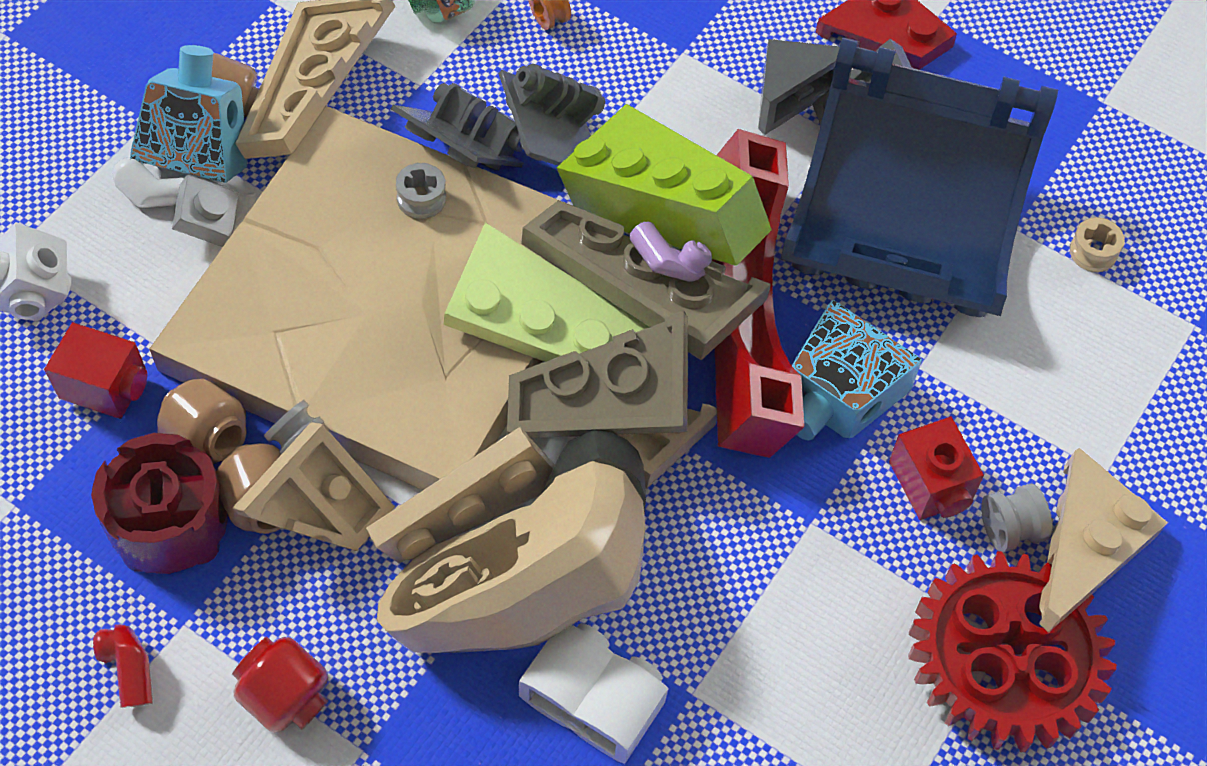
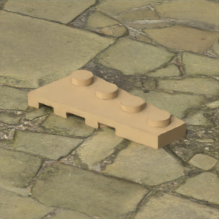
[235,0,396,159]

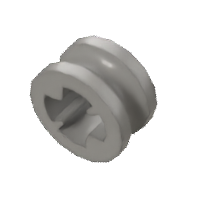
[396,163,446,219]
[264,400,324,454]

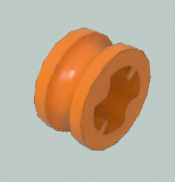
[528,0,571,30]

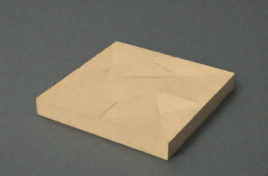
[149,106,595,490]

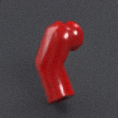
[93,624,153,708]

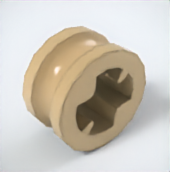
[1069,217,1125,272]

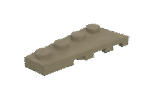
[521,200,771,360]

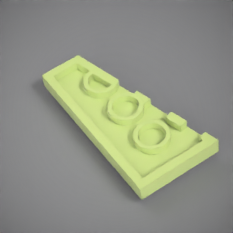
[443,222,649,362]

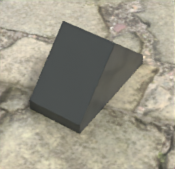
[758,39,840,135]

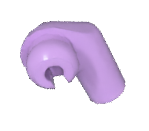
[630,222,712,282]

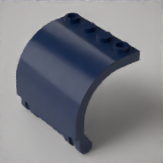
[780,38,1058,317]

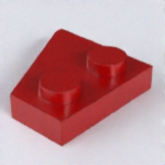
[816,0,957,70]

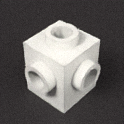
[0,222,71,322]

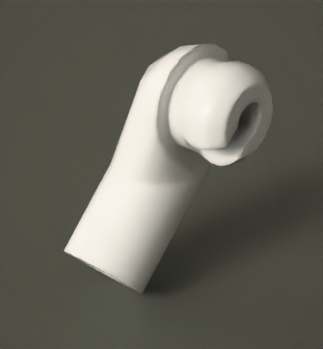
[112,157,185,208]

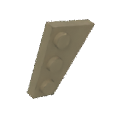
[507,310,688,438]

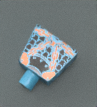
[130,45,248,183]
[792,300,922,440]

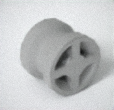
[981,483,1053,552]

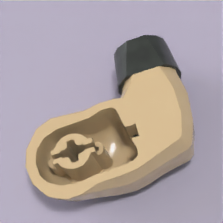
[377,430,646,653]

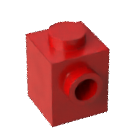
[44,322,148,419]
[889,416,984,520]

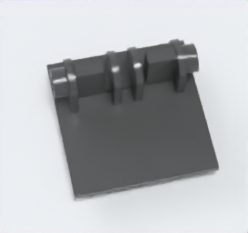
[498,64,605,166]
[391,83,524,170]

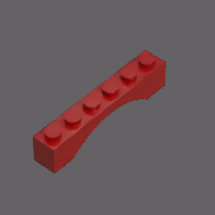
[712,129,804,458]

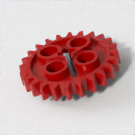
[908,551,1116,752]

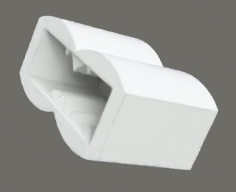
[519,623,668,764]

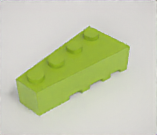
[556,103,772,266]

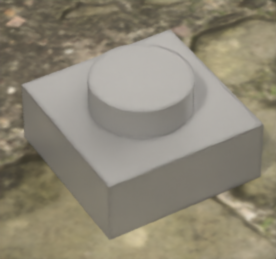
[172,174,239,247]

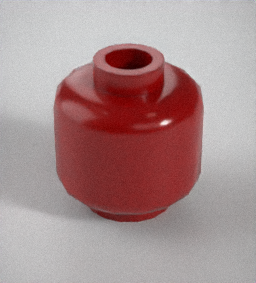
[232,636,328,732]

